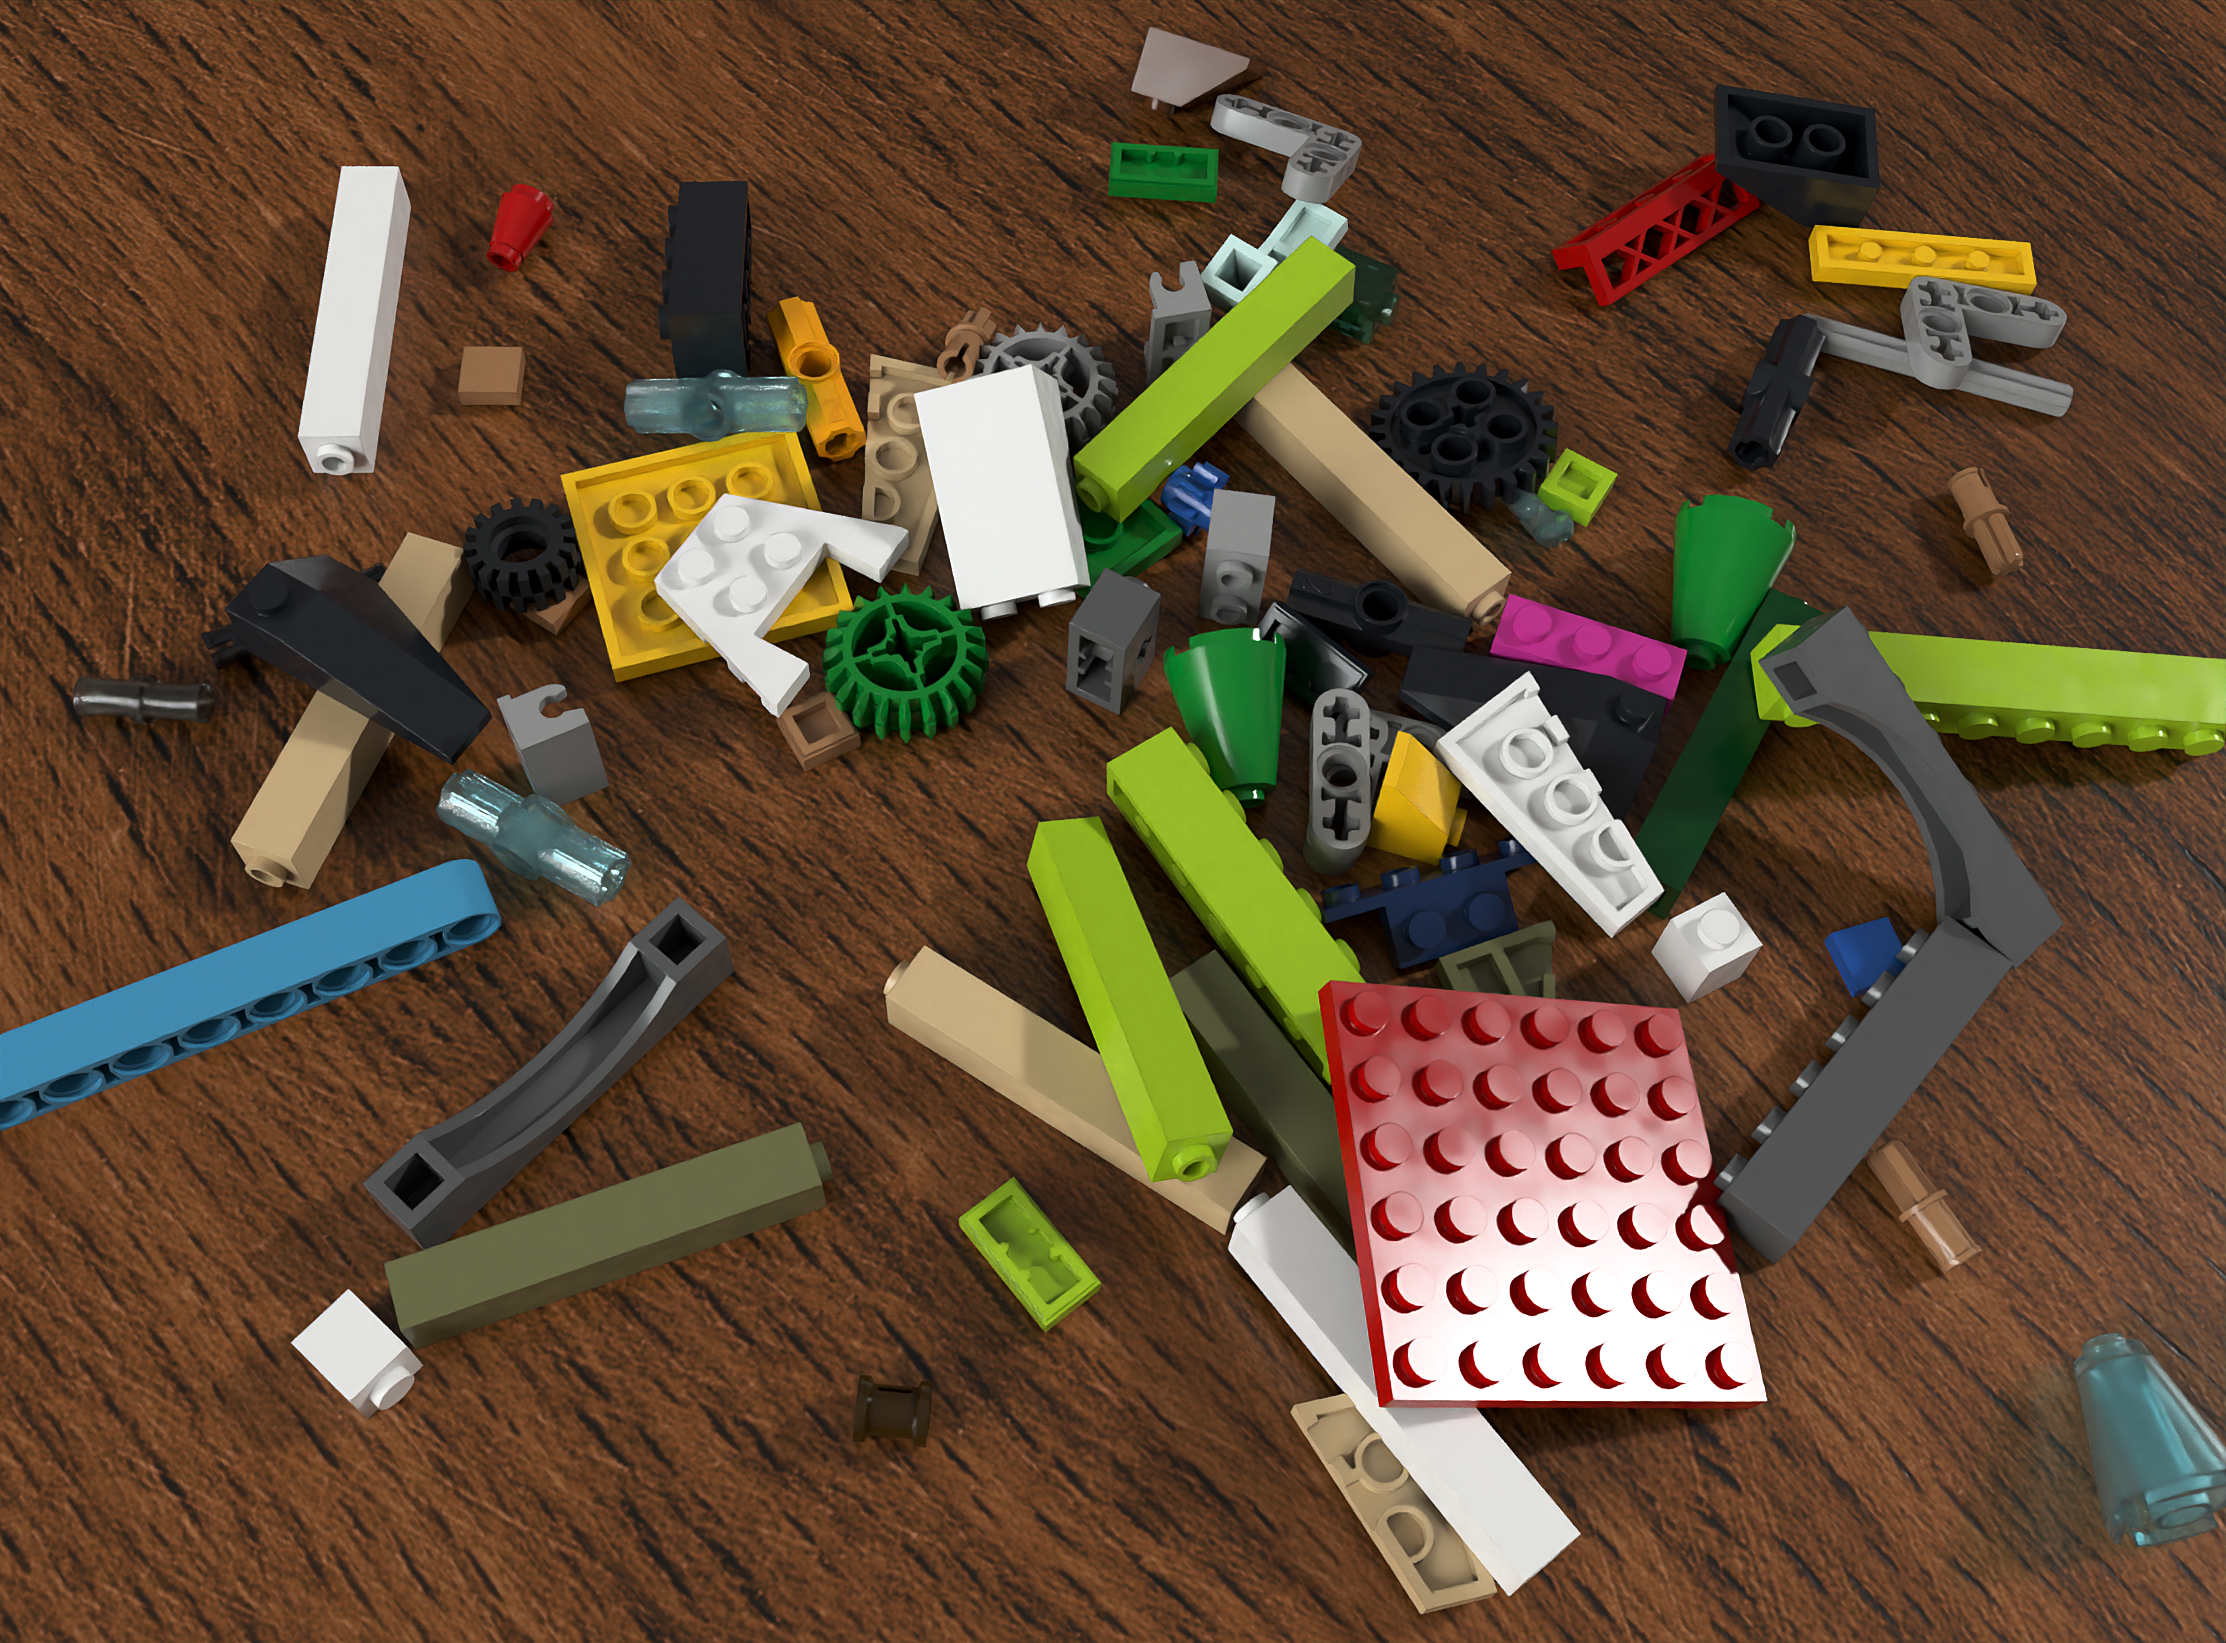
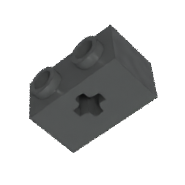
[1066,568,1161,715]

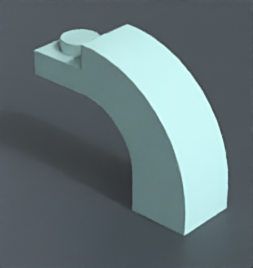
[1200,199,1348,314]

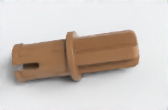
[937,307,997,384]
[1947,467,2023,576]
[1867,1140,1982,1274]

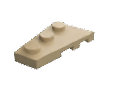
[1290,1393,1497,1614]

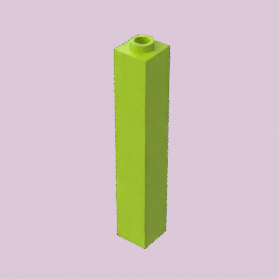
[1073,235,1356,523]
[1027,816,1234,1183]

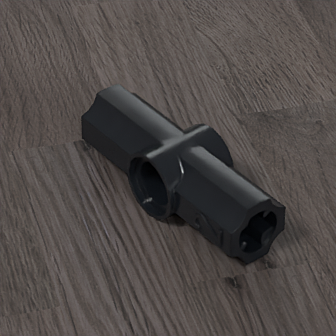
[1726,314,1826,471]
[1286,568,1473,658]

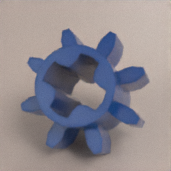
[1160,462,1230,537]

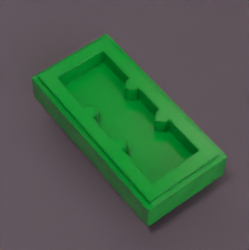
[1108,142,1219,203]

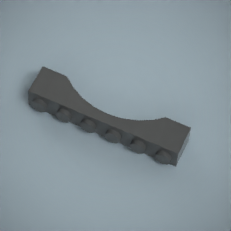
[1758,605,2064,970]
[362,896,734,1250]

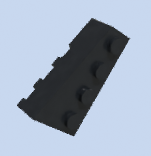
[658,181,752,410]

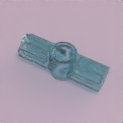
[623,369,808,442]
[435,768,631,907]

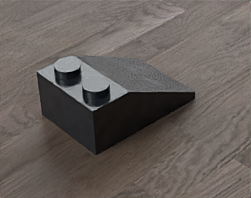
[1714,84,1880,228]

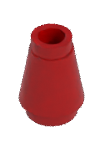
[486,184,554,272]

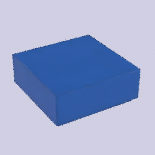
[1824,917,1906,997]

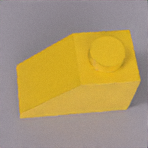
[1365,731,1468,866]

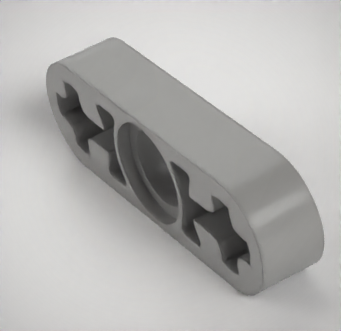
[1309,688,1371,864]

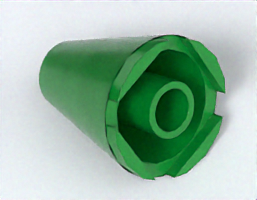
[1671,494,1797,671]
[1162,628,1287,809]

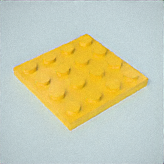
[560,421,855,683]

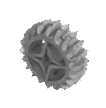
[965,322,1118,455]

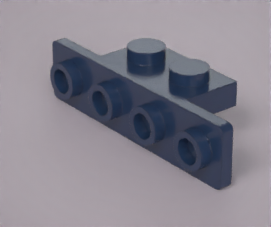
[1316,835,1538,969]

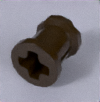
[853,1375,933,1448]

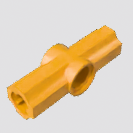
[766,296,867,462]

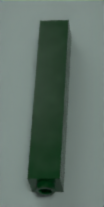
[1634,588,1825,920]

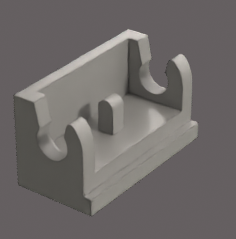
[1143,261,1212,388]
[497,684,610,813]

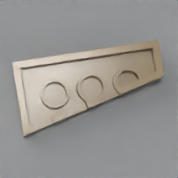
[862,354,956,576]

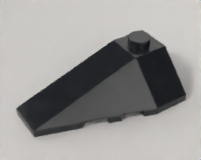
[225,554,492,765]
[1397,645,1667,823]

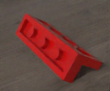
[1551,152,1760,306]

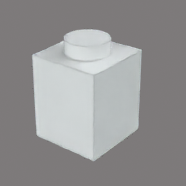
[1651,892,1763,1004]
[291,1289,423,1419]

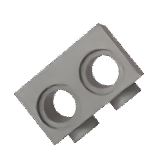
[1197,488,1276,625]

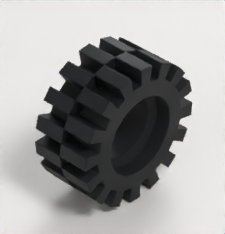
[463,498,583,613]

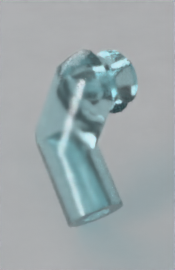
[1499,488,1574,547]

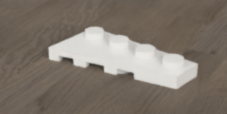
[1433,671,1665,938]

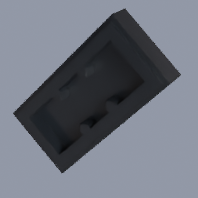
[1257,601,1375,721]

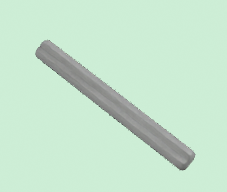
[1803,313,2073,417]

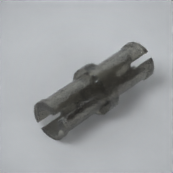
[73,674,215,725]

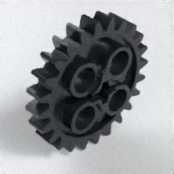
[1369,362,1559,514]

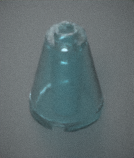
[2073,1333,2226,1547]

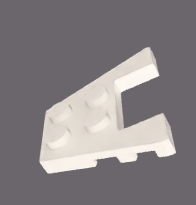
[654,493,910,718]

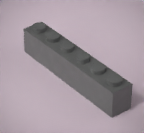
[1713,915,2014,1265]

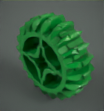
[821,582,989,744]

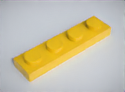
[1808,225,2037,296]

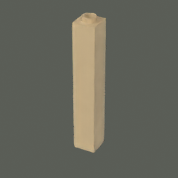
[1232,362,1512,626]
[231,532,475,890]
[884,945,1267,1235]

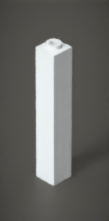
[298,166,411,475]
[1228,1185,1581,1596]

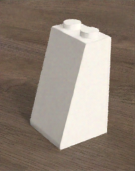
[914,364,1091,621]

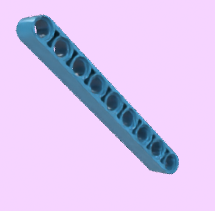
[0,859,501,1132]

